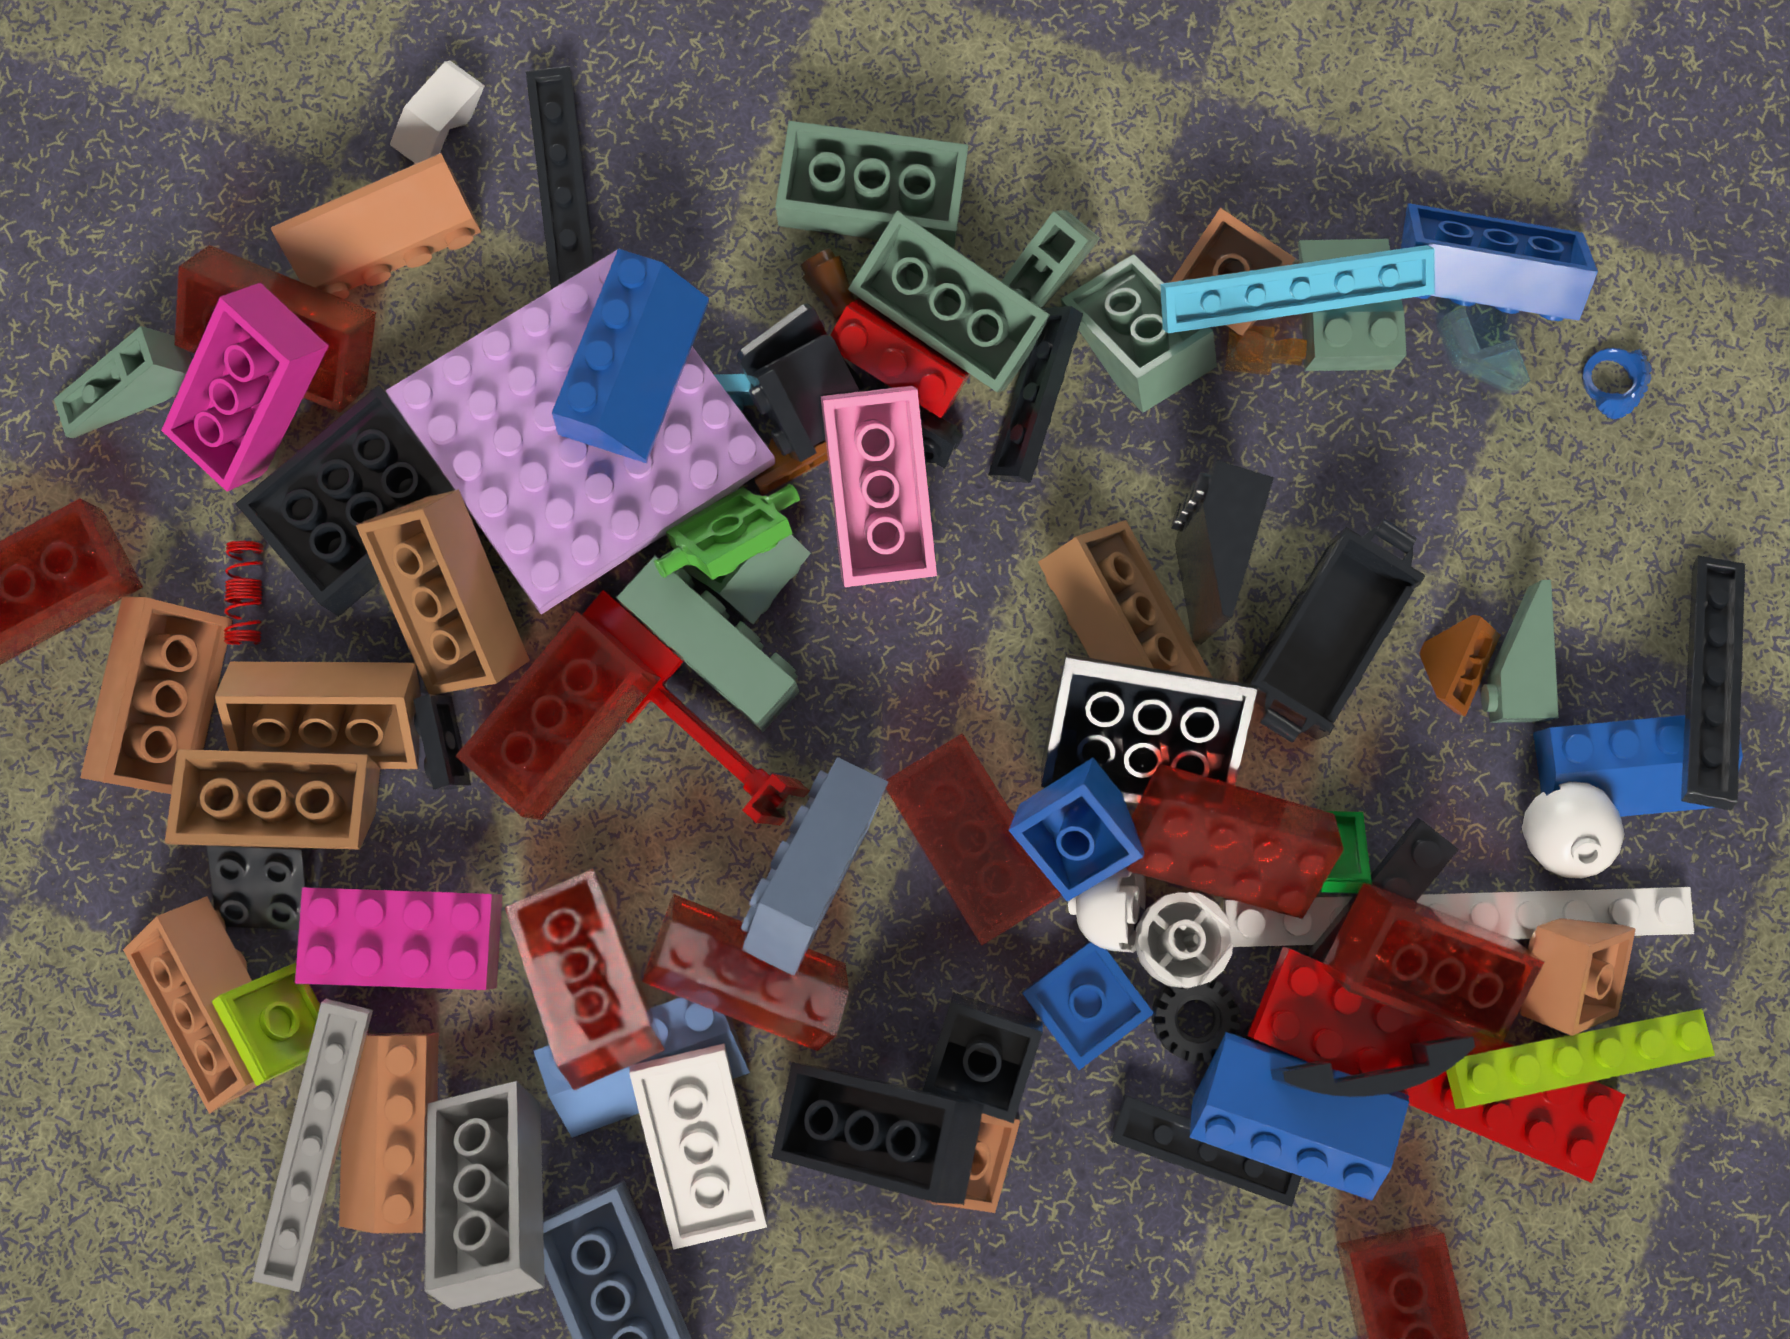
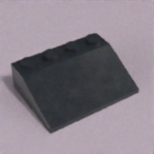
[236,385,454,617]
[1171,460,1274,645]
[1041,654,1257,818]

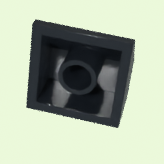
[923,992,1043,1124]

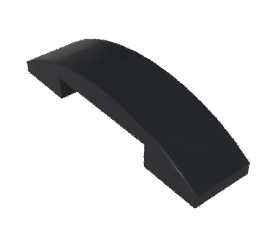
[1270,1036,1475,1097]

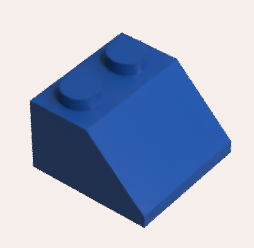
[1009,758,1144,902]

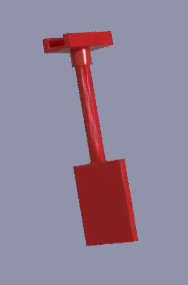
[551,590,810,826]

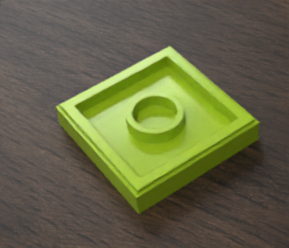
[212,962,320,1086]

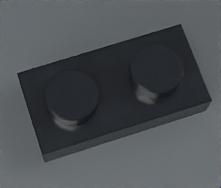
[413,694,471,790]

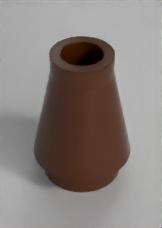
[800,248,855,319]

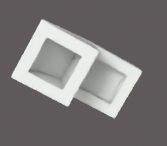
[390,60,485,164]

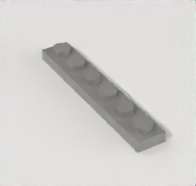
[252,999,373,1292]

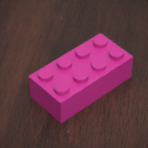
[161,283,328,492]
[295,887,502,990]

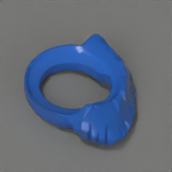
[1582,348,1652,419]

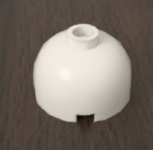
[1522,782,1625,879]
[1068,859,1146,952]
[1135,892,1233,988]

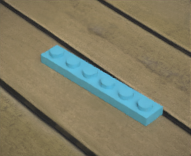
[1160,245,1435,334]

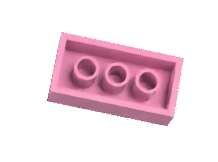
[821,386,937,587]

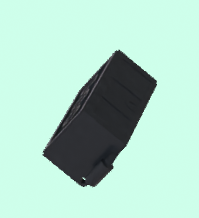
[1244,518,1425,743]

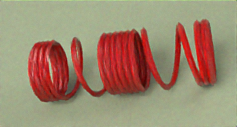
[223,541,264,645]

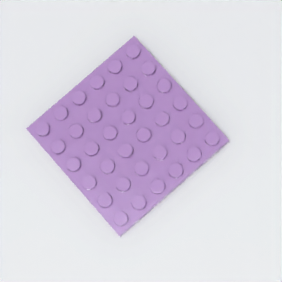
[386,248,775,614]

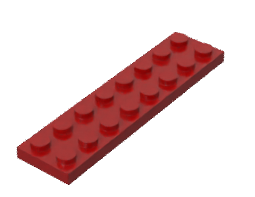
[1247,947,1626,1183]

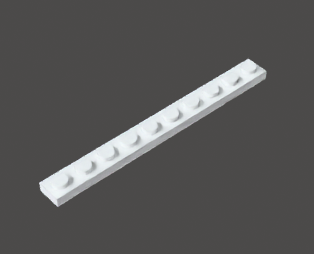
[1223,887,1694,947]

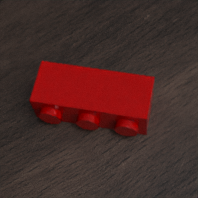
[830,298,970,418]

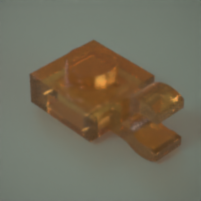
[1224,325,1307,375]

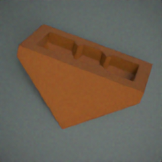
[755,438,828,496]
[1419,615,1501,717]

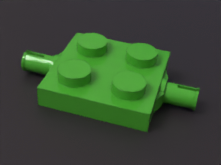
[654,484,800,580]

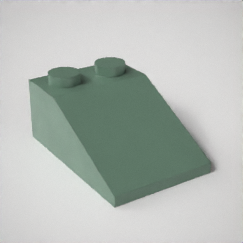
[1298,239,1407,371]
[1061,254,1217,413]

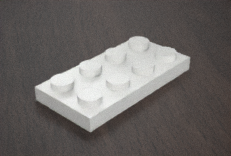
[629,1043,767,1250]

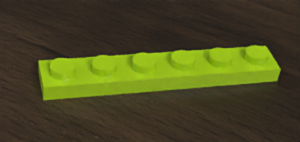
[1446,1009,1715,1109]

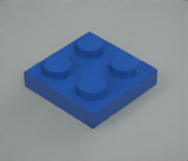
[1021,941,1154,1070]

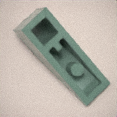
[1001,210,1100,308]
[54,326,192,438]
[1481,580,1559,723]

